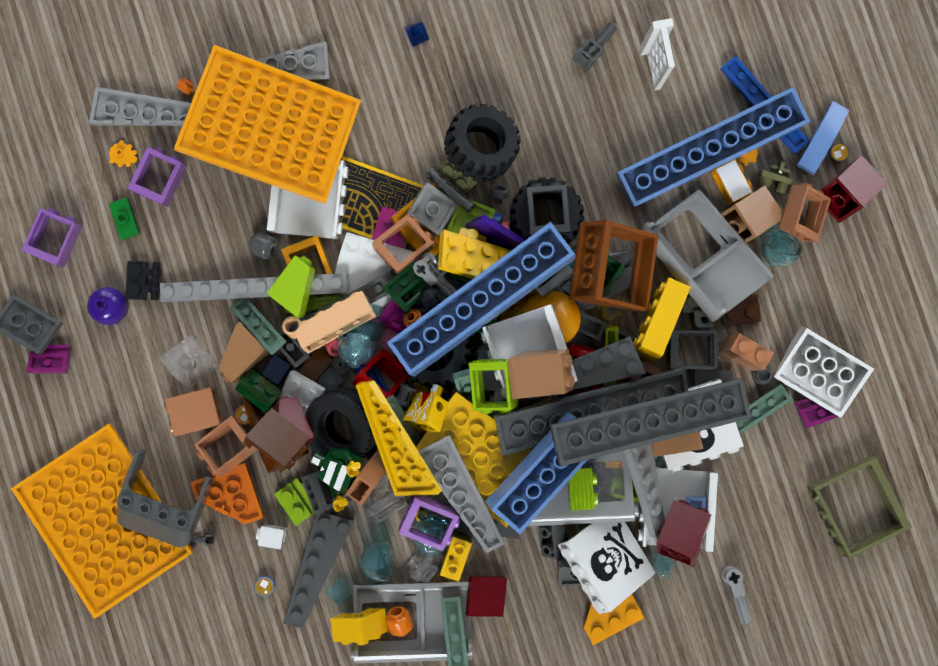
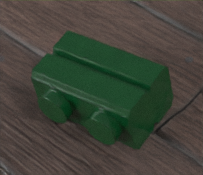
[235,368,282,413]

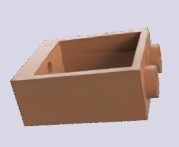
[779,183,831,242]
[372,214,434,275]
[194,415,258,478]

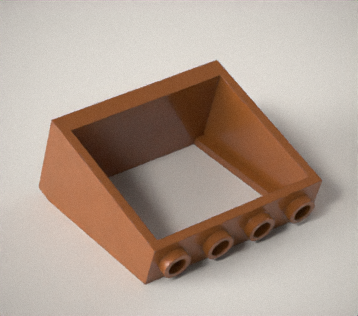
[569,220,658,312]

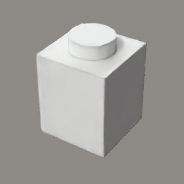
[256,524,287,550]

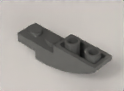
[538,525,565,560]

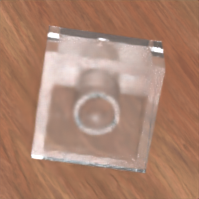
[160,335,219,389]

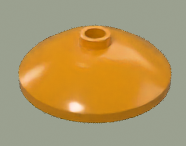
[522,291,581,344]

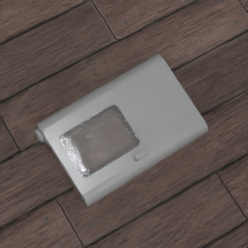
[527,451,639,527]

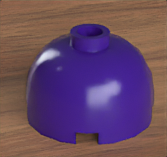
[87,287,129,326]

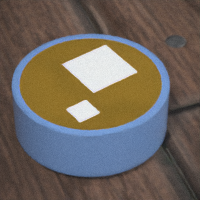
[255,576,275,597]

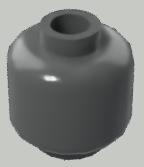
[249,232,279,260]

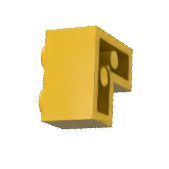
[330,608,388,645]

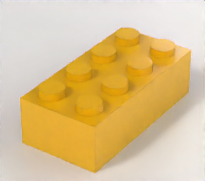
[633,277,691,365]

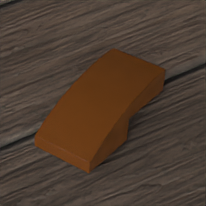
[299,349,334,382]

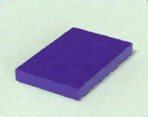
[465,214,525,250]

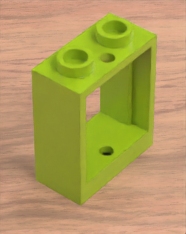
[469,359,518,414]

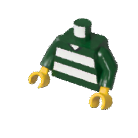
[311,448,362,512]

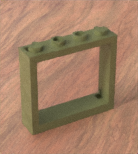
[807,456,912,559]

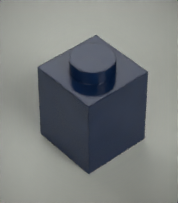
[262,355,294,385]

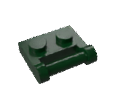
[382,262,435,315]

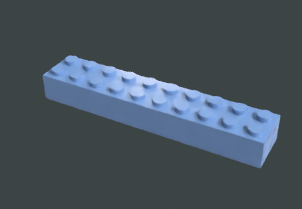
[615,87,811,209]
[387,222,576,377]

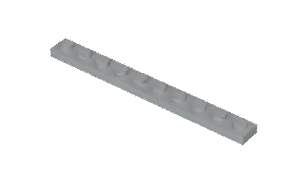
[160,273,349,303]

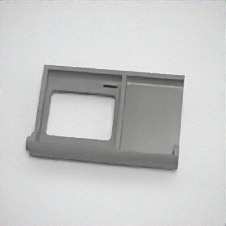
[640,189,774,322]
[351,582,472,664]

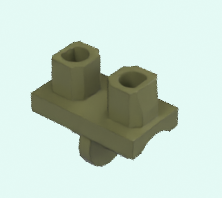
[758,161,796,195]

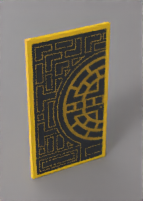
[340,156,424,244]

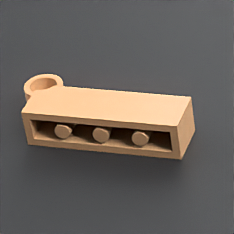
[282,291,377,354]

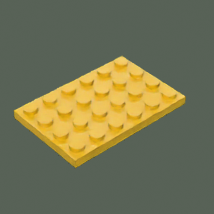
[416,392,533,528]

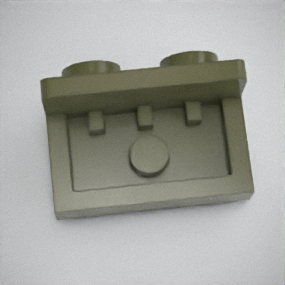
[437,159,482,195]

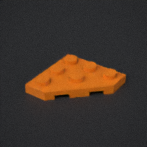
[190,462,265,525]

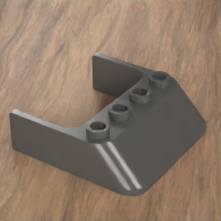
[117,450,215,548]

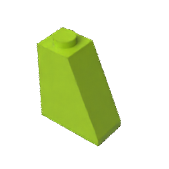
[267,256,316,318]

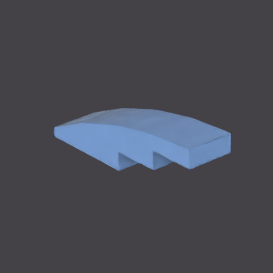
[796,101,849,175]

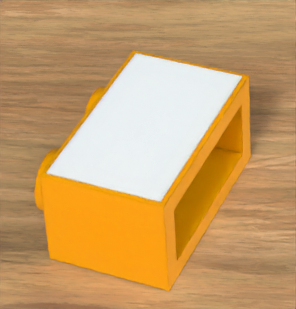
[711,159,753,206]

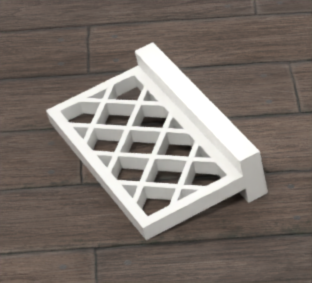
[639,18,675,91]

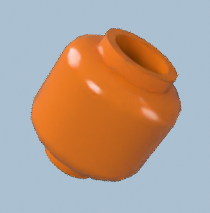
[386,606,413,637]

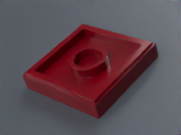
[465,575,507,617]

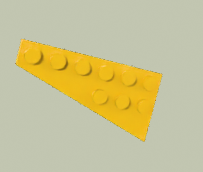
[356,380,442,496]

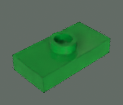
[109,197,141,240]

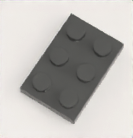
[0,294,63,356]

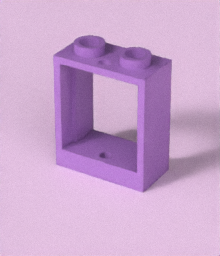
[128,147,187,207]
[21,208,82,267]
[399,495,461,551]

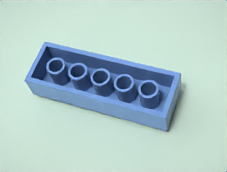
[485,411,587,534]

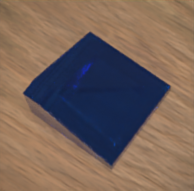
[404,21,429,47]

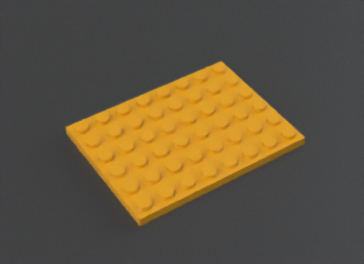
[174,45,361,204]
[11,424,194,619]

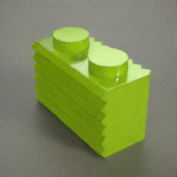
[568,468,598,511]

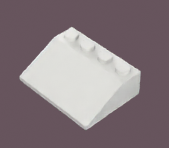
[335,232,420,308]
[774,326,874,418]

